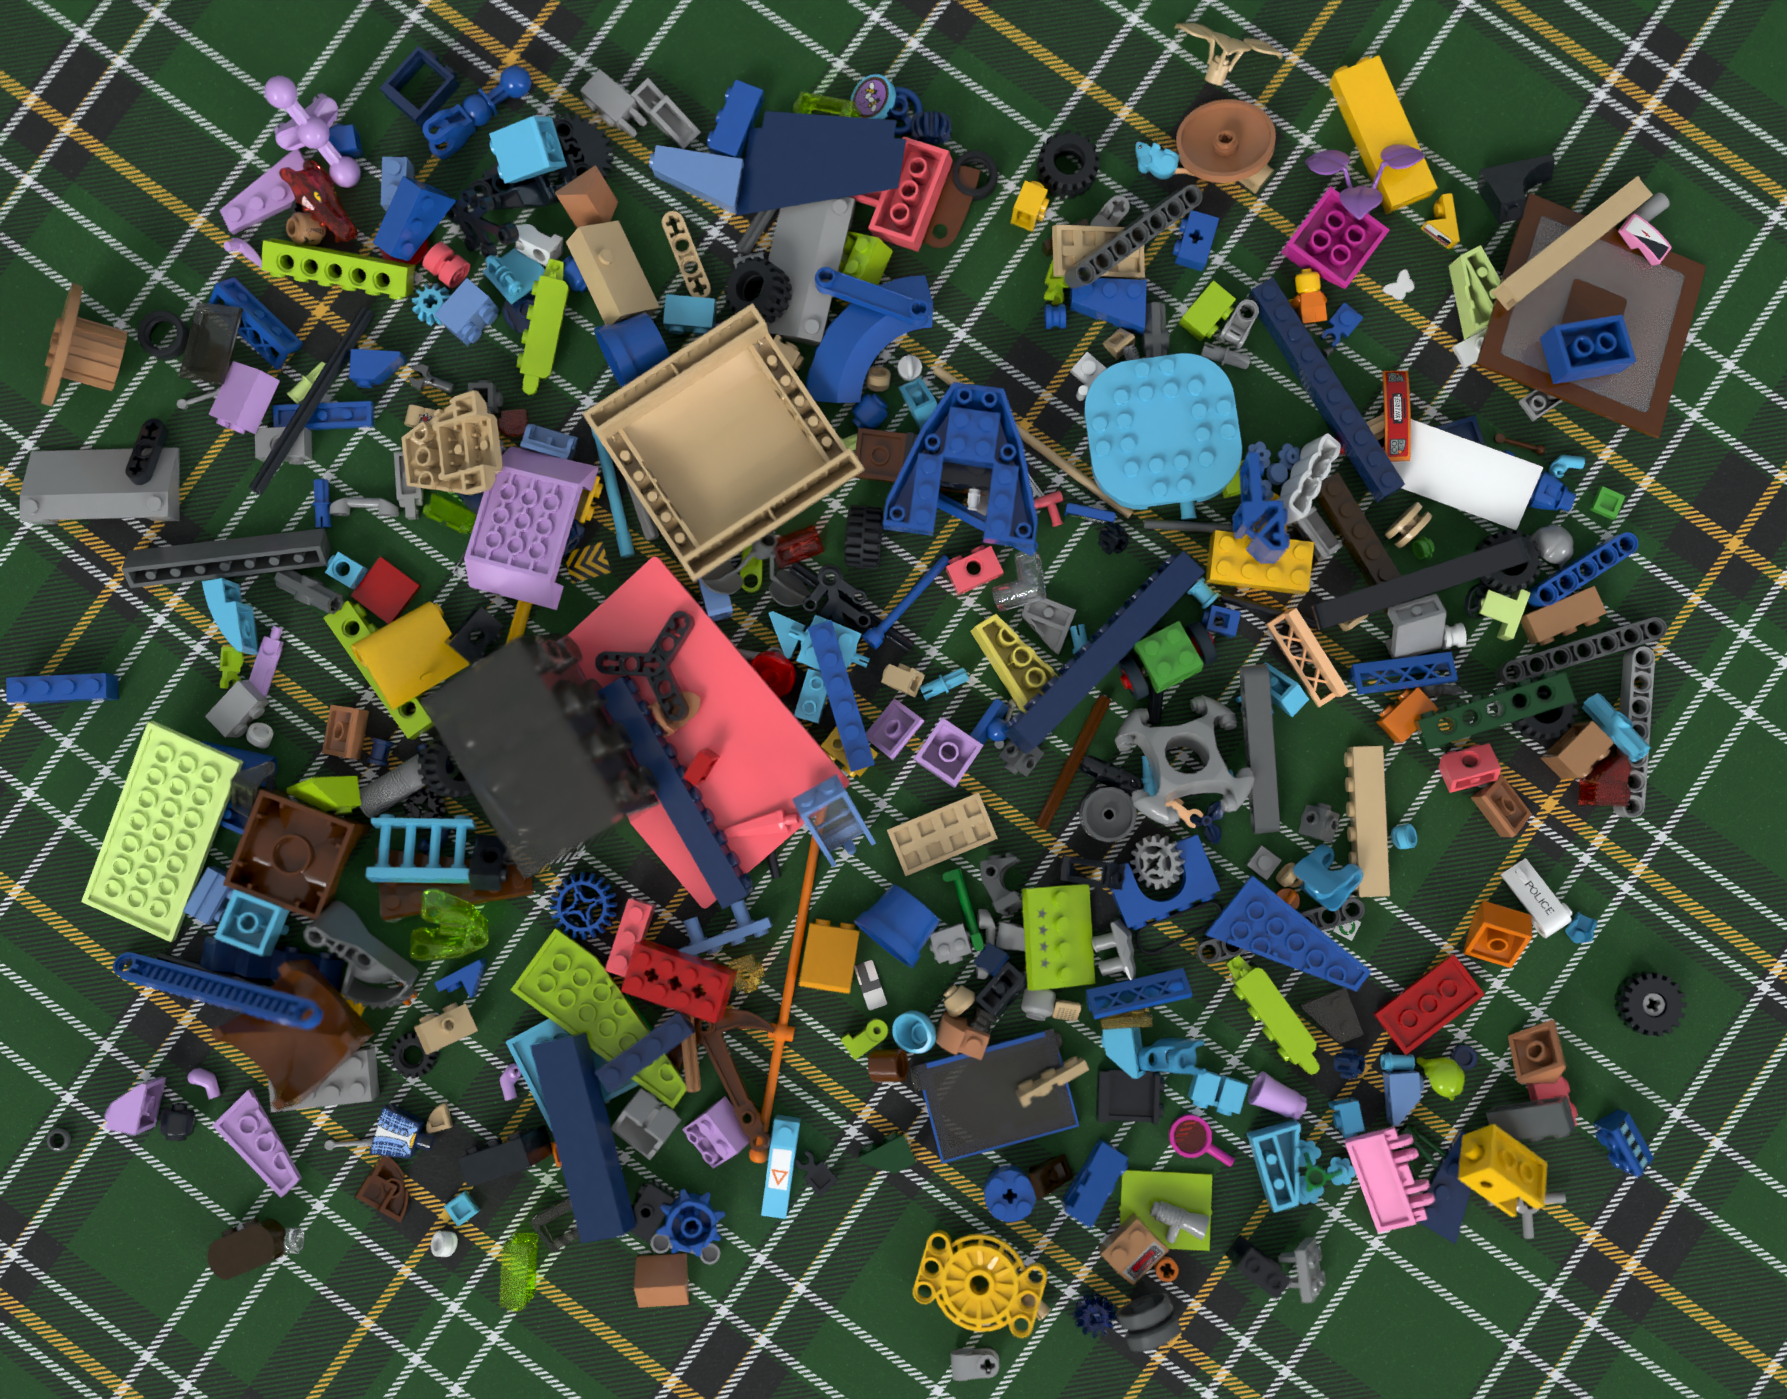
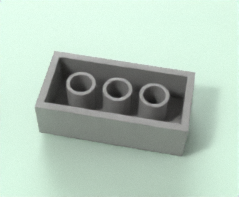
[268,1047,380,1112]

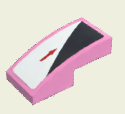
[1618,213,1672,266]

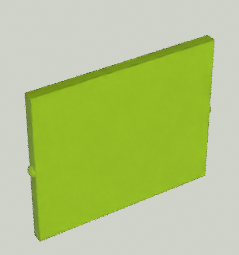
[1119,1169,1212,1251]

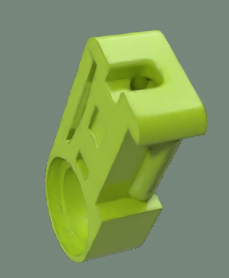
[740,544,763,593]

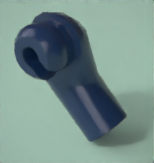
[417,829,452,855]

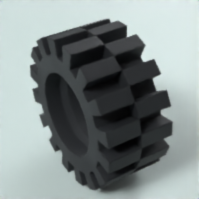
[389,1031,439,1079]

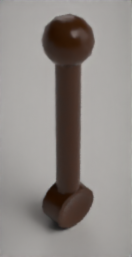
[1494,433,1545,454]

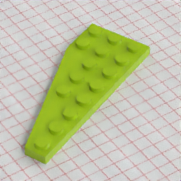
[511,928,686,1109]

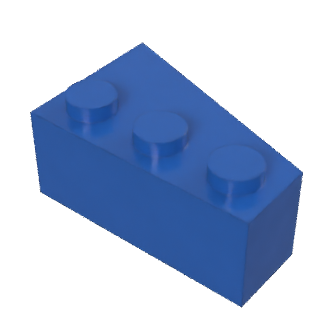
[373,176,456,261]
[1069,277,1147,336]
[1061,1138,1129,1228]

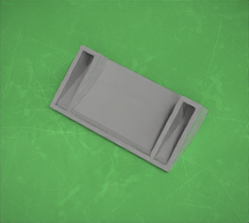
[760,197,856,347]
[20,448,179,525]

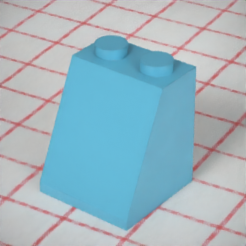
[489,116,567,183]

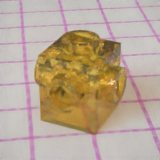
[728,953,765,994]

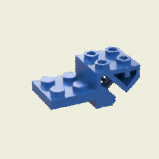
[1232,452,1290,564]

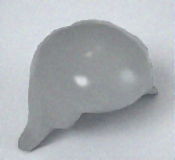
[1529,524,1574,569]

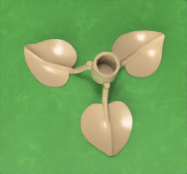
[1174,23,1283,86]

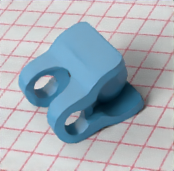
[1293,844,1363,911]
[1138,1038,1206,1075]

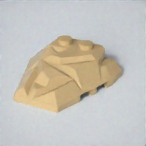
[401,391,503,495]

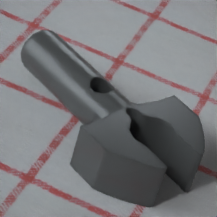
[408,364,455,393]

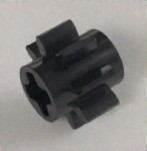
[1098,524,1129,555]

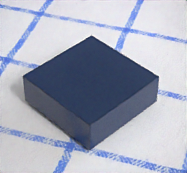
[973,942,1010,977]

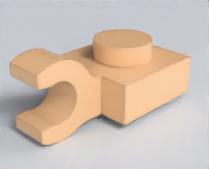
[1165,798,1203,828]

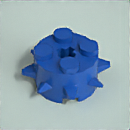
[656,1189,725,1257]

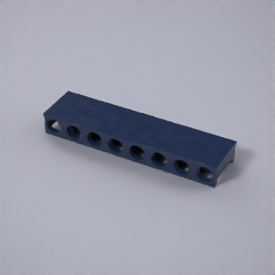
[530,1032,636,1243]

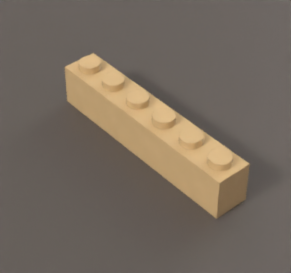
[1344,746,1390,897]

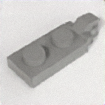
[394,451,424,520]

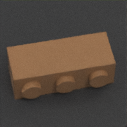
[1520,586,1607,646]

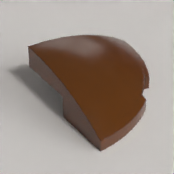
[355,1156,408,1223]

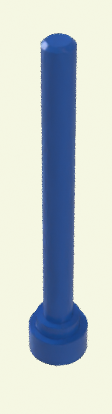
[862,555,950,649]

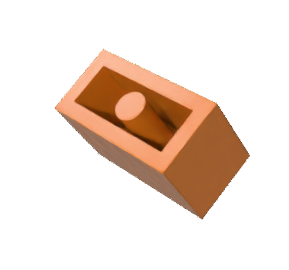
[1376,687,1438,744]

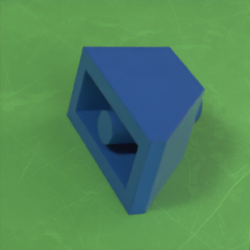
[349,349,407,388]

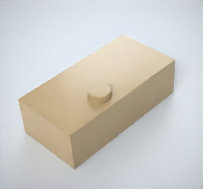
[566,221,660,325]

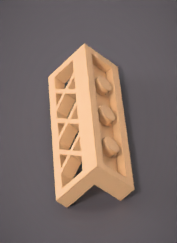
[1265,608,1349,707]

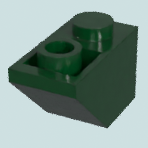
[858,1131,917,1174]

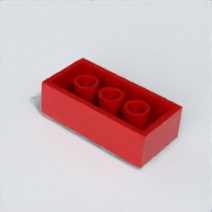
[621,939,737,1024]

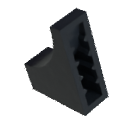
[1477,154,1555,224]

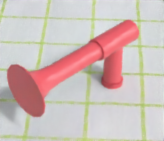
[1034,491,1063,527]

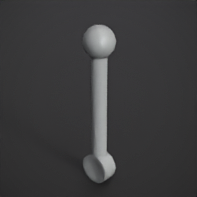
[177,386,221,410]
[995,699,1017,749]
[325,1137,374,1150]

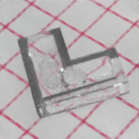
[992,551,1047,612]

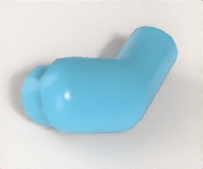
[1549,455,1585,478]

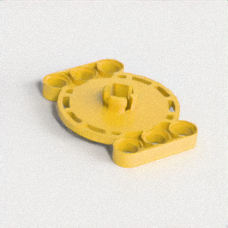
[913,1230,1048,1338]

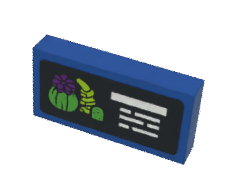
[1064,503,1116,526]

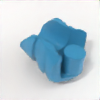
[1565,911,1597,943]

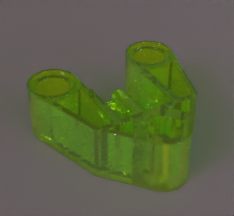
[410,889,489,961]

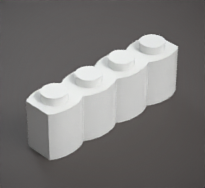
[1276,433,1341,526]

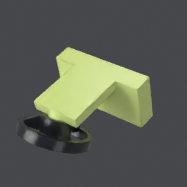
[1465,584,1530,641]

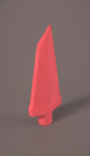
[723,809,799,837]

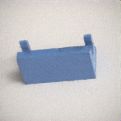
[520,424,579,461]

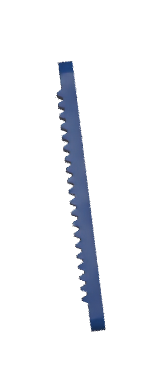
[113,952,323,1029]

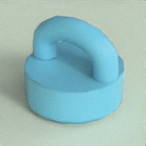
[1391,824,1417,849]

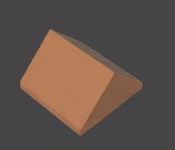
[555,165,618,228]
[322,705,369,759]
[1471,775,1532,837]
[1508,1019,1566,1083]
[634,1253,689,1308]

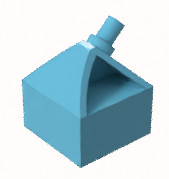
[214,890,290,956]

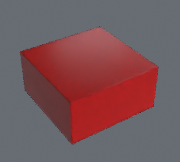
[683,748,720,786]

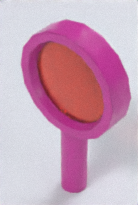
[1168,1114,1235,1167]

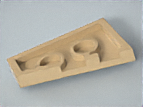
[1015,1056,1089,1107]

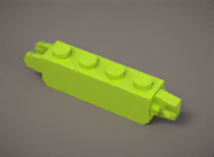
[516,259,569,396]
[1226,955,1320,1075]

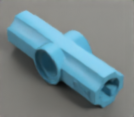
[1582,693,1651,762]

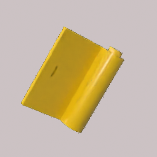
[351,601,470,710]

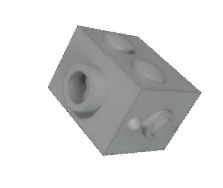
[929,922,972,964]

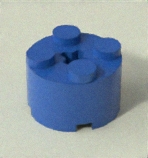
[983,1165,1035,1222]

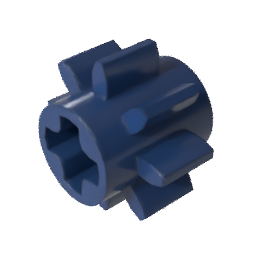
[1334,1048,1365,1079]

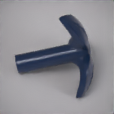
[1190,801,1225,844]

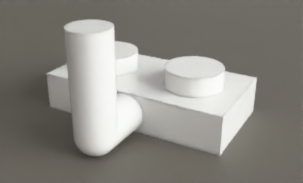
[1070,352,1107,401]

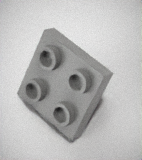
[1278,1237,1326,1303]

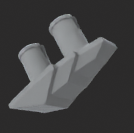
[1092,919,1136,980]

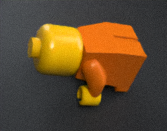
[1288,268,1327,324]

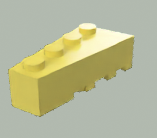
[970,614,1059,712]

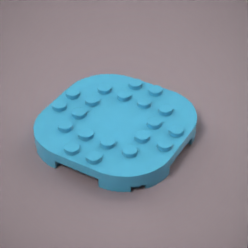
[1084,353,1242,510]

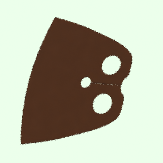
[903,164,981,248]

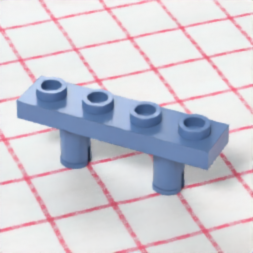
[677,899,773,957]

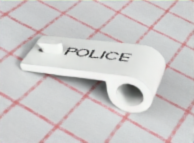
[1500,858,1572,938]

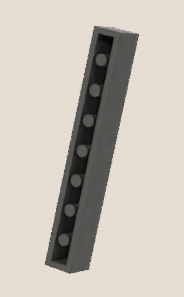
[122,528,331,588]

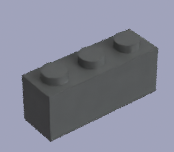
[1486,1095,1576,1142]

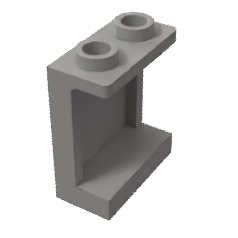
[1385,594,1446,659]

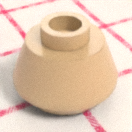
[943,985,975,1017]

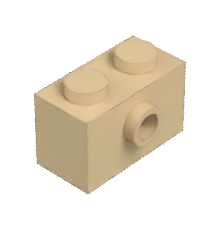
[414,1003,478,1055]

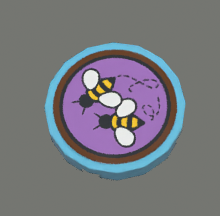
[850,74,896,119]

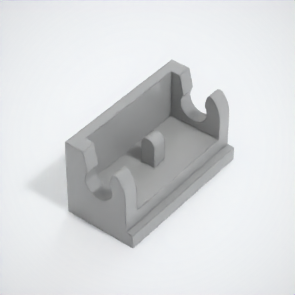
[1291,506,1343,562]

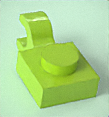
[1044,260,1069,305]
[219,647,244,689]

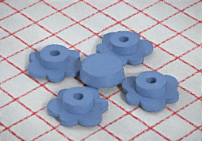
[1246,442,1300,501]

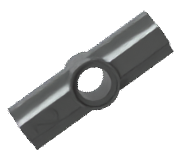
[1142,302,1169,358]
[274,570,344,614]

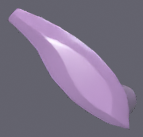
[224,238,267,273]

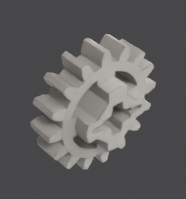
[1130,834,1185,889]

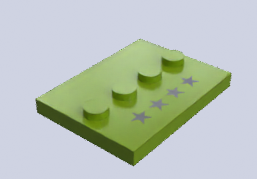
[1022,884,1095,991]

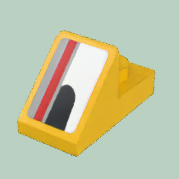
[1421,193,1460,249]

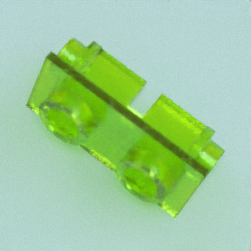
[423,493,477,534]

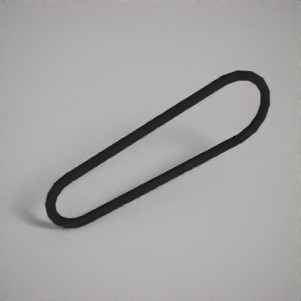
[1135,900,1223,955]

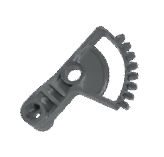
[304,901,419,1010]

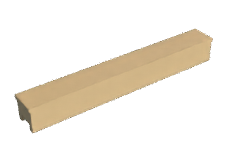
[1491,176,1653,311]

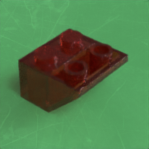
[1578,756,1631,807]

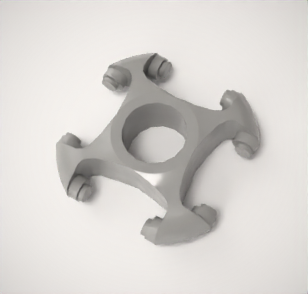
[1115,695,1255,825]

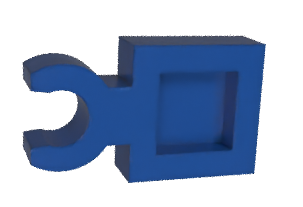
[1320,302,1363,348]

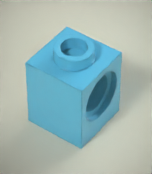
[325,552,370,590]

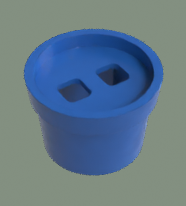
[594,312,670,388]
[854,884,940,968]

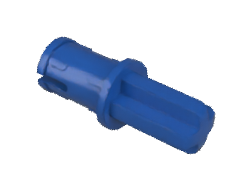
[312,479,332,528]

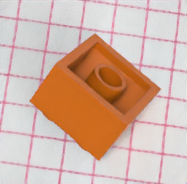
[1463,901,1533,968]

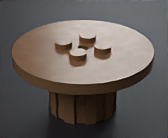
[41,283,127,407]

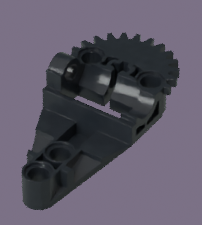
[469,113,614,210]

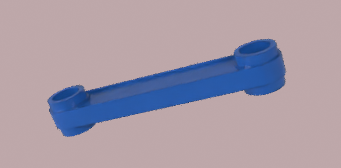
[815,267,930,327]

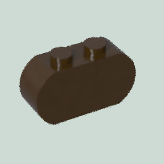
[207,1218,288,1280]

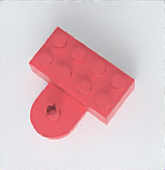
[849,136,953,252]

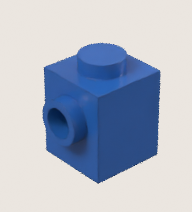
[329,124,363,158]

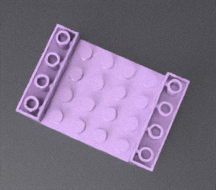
[464,446,599,610]

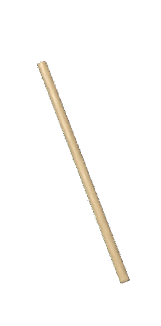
[933,365,1134,519]

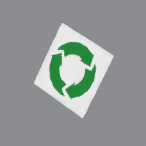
[1333,920,1361,941]

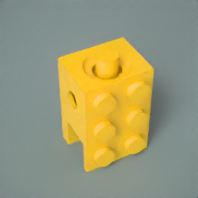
[1458,1124,1547,1217]

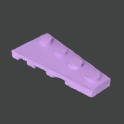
[220,149,321,235]
[212,1088,302,1198]

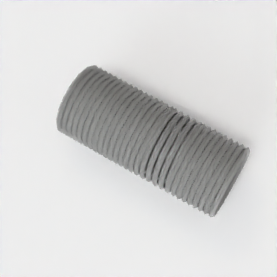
[359,754,428,819]

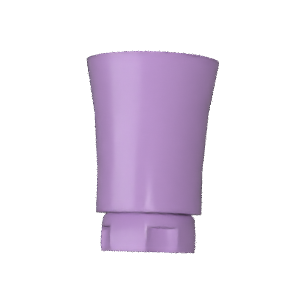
[1248,1071,1307,1120]

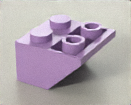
[682,1096,750,1169]

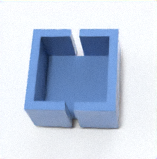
[434,278,500,346]

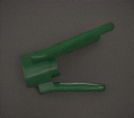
[1397,1124,1446,1180]

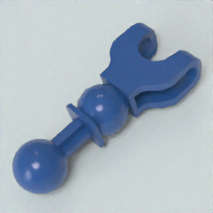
[423,65,531,159]

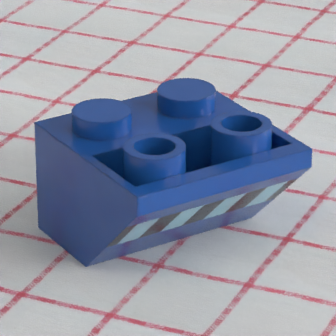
[1593,1109,1654,1177]

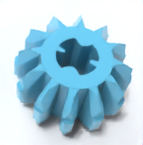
[412,283,451,326]

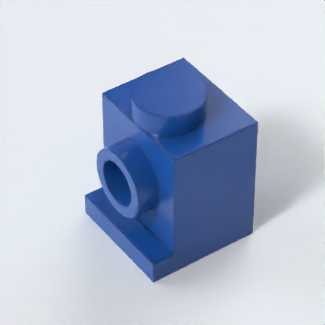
[1201,605,1241,638]

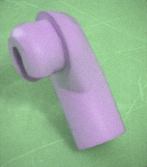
[500,1063,522,1101]
[188,1068,221,1099]

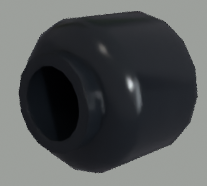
[160,1103,196,1141]

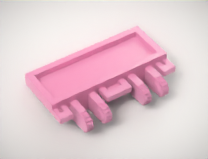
[1345,1127,1435,1233]

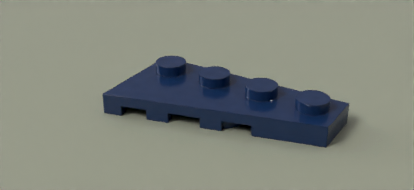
[1413,1130,1471,1244]

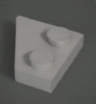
[1021,592,1076,655]

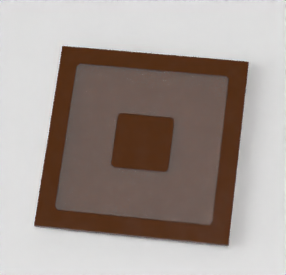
[1476,193,1706,439]

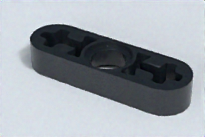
[125,418,168,485]

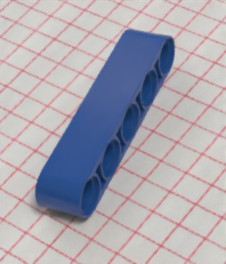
[1527,532,1638,608]

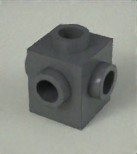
[466,380,503,414]
[999,740,1044,777]
[1298,802,1340,843]

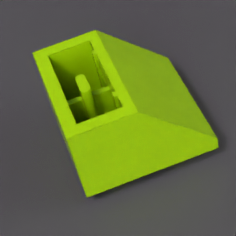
[838,231,893,285]

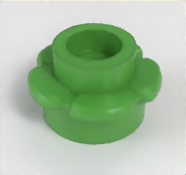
[1412,536,1435,560]

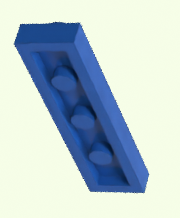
[273,401,374,430]

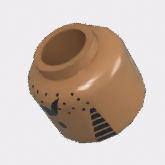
[286,212,326,246]

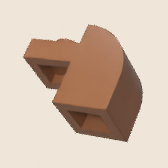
[936,1011,990,1060]

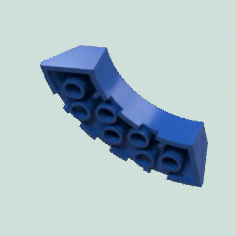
[806,275,933,403]

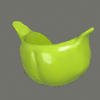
[1416,1057,1465,1101]

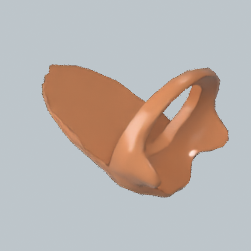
[648,692,701,737]

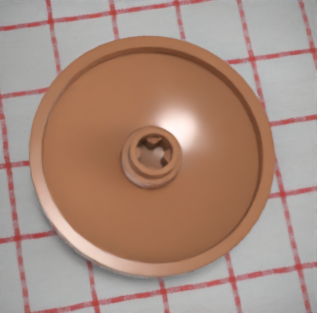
[1176,99,1276,183]

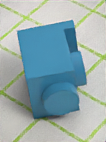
[1328,1097,1365,1138]

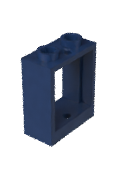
[379,45,460,129]

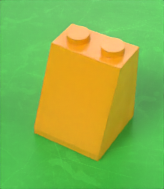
[799,919,860,993]

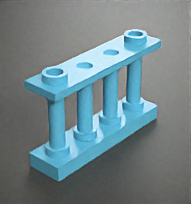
[366,814,477,883]

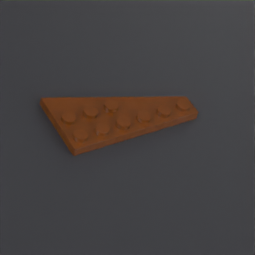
[375,848,534,920]

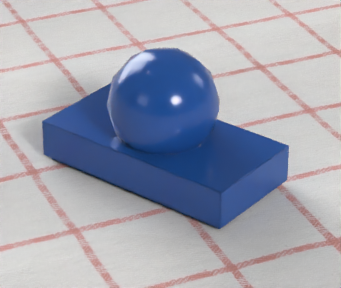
[969,698,1009,745]

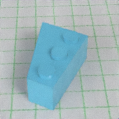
[1247,1119,1301,1212]

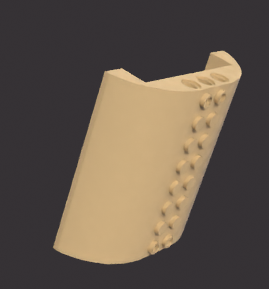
[582,303,864,582]

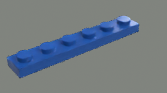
[807,620,875,772]

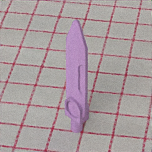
[248,626,284,698]

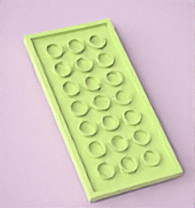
[81,721,244,942]

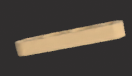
[662,211,712,298]

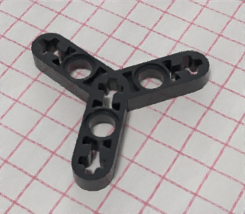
[595,611,694,721]

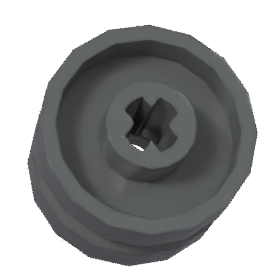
[1079,787,1137,842]
[1116,1292,1182,1351]

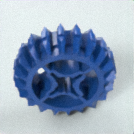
[550,872,618,940]

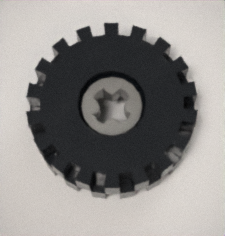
[1614,971,1687,1037]

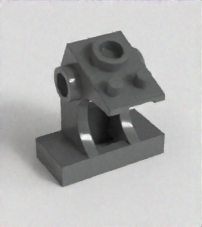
[980,853,1023,917]

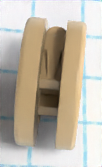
[1385,502,1432,548]

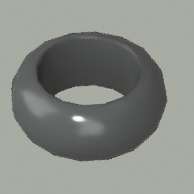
[47,1128,71,1152]

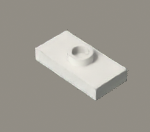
[1452,329,1486,369]

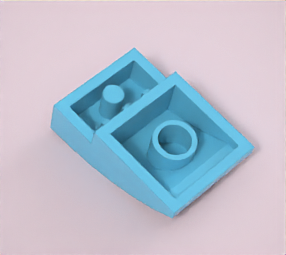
[202,578,259,655]

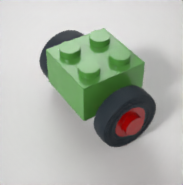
[1117,621,1218,700]

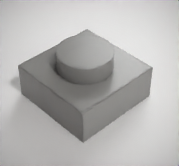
[1245,845,1282,880]

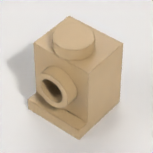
[774,335,805,371]
[881,663,925,697]

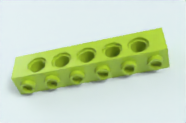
[261,238,415,300]
[324,601,438,740]

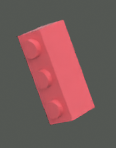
[605,897,656,977]

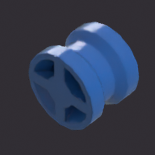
[1044,304,1066,329]

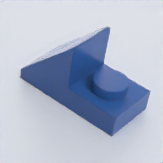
[435,958,487,998]

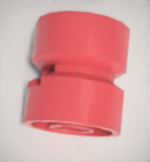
[423,242,470,289]

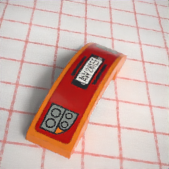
[1382,370,1411,462]

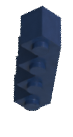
[200,936,344,990]

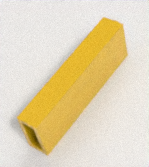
[1329,55,1437,214]

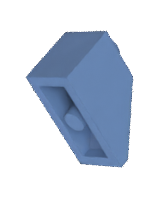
[1383,1070,1424,1126]

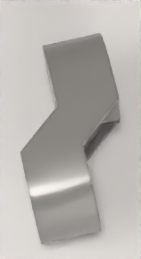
[1090,195,1130,227]

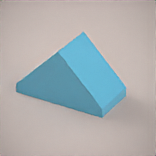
[769,611,806,660]

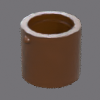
[868,1048,909,1083]

